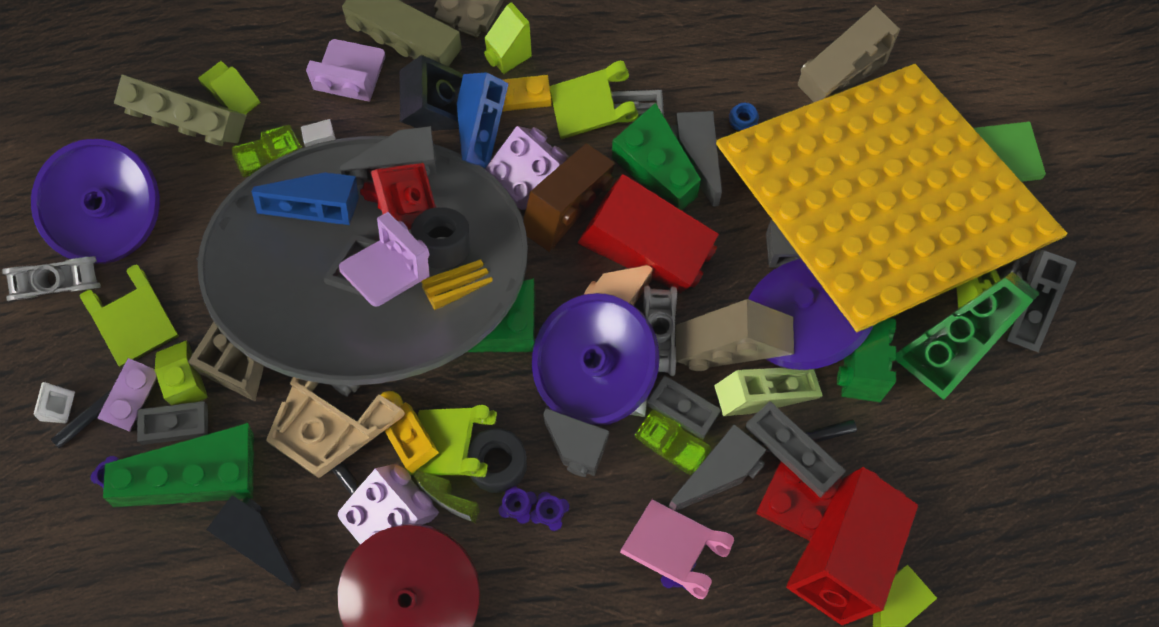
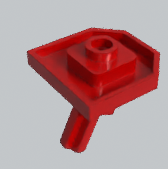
[360,163,436,231]

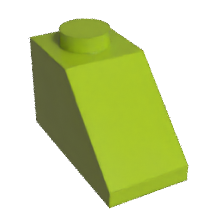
[484,2,532,74]
[155,340,208,405]
[873,565,937,627]

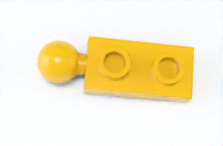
[380,391,439,473]

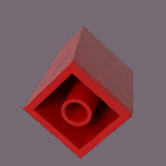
[578,174,719,293]
[786,467,918,625]

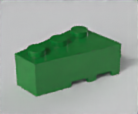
[612,103,701,210]

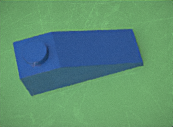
[457,72,509,169]
[251,172,359,225]

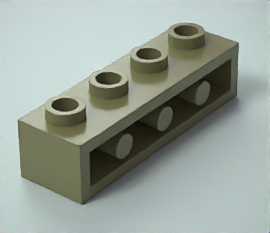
[342,0,462,66]
[114,75,246,146]

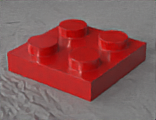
[756,461,842,541]

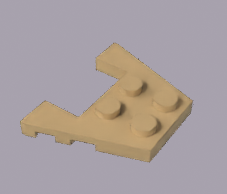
[266,377,405,478]

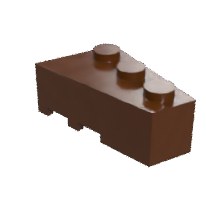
[523,143,615,252]

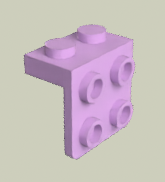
[306,39,386,102]
[485,126,569,210]
[339,212,430,307]
[338,463,439,544]

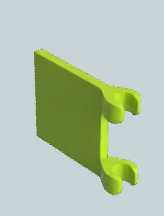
[549,60,639,139]
[80,264,179,368]
[407,405,497,477]

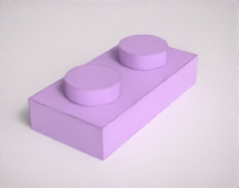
[98,358,157,432]

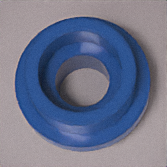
[729,103,759,131]

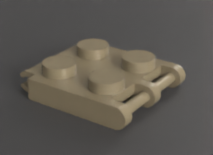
[434,0,504,37]

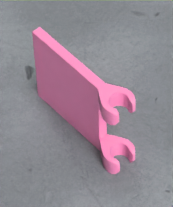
[620,500,734,599]

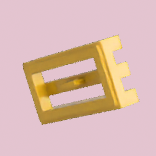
[421,259,493,310]

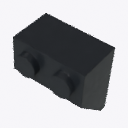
[400,55,463,131]

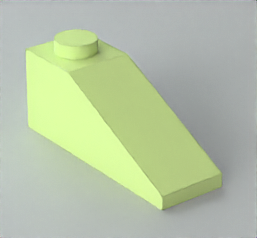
[714,368,823,416]

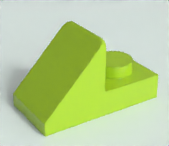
[198,61,260,115]

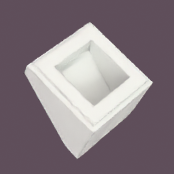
[301,119,336,147]

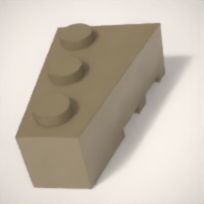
[798,5,900,102]
[676,299,794,371]
[188,322,264,401]

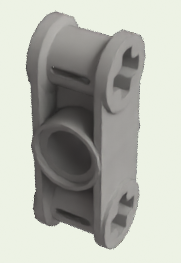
[2,256,101,301]
[643,286,677,376]

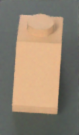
[584,265,653,306]

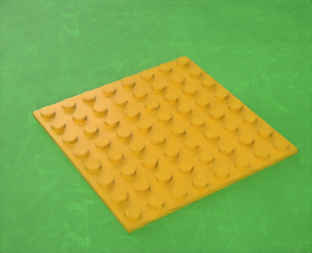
[716,64,1068,332]

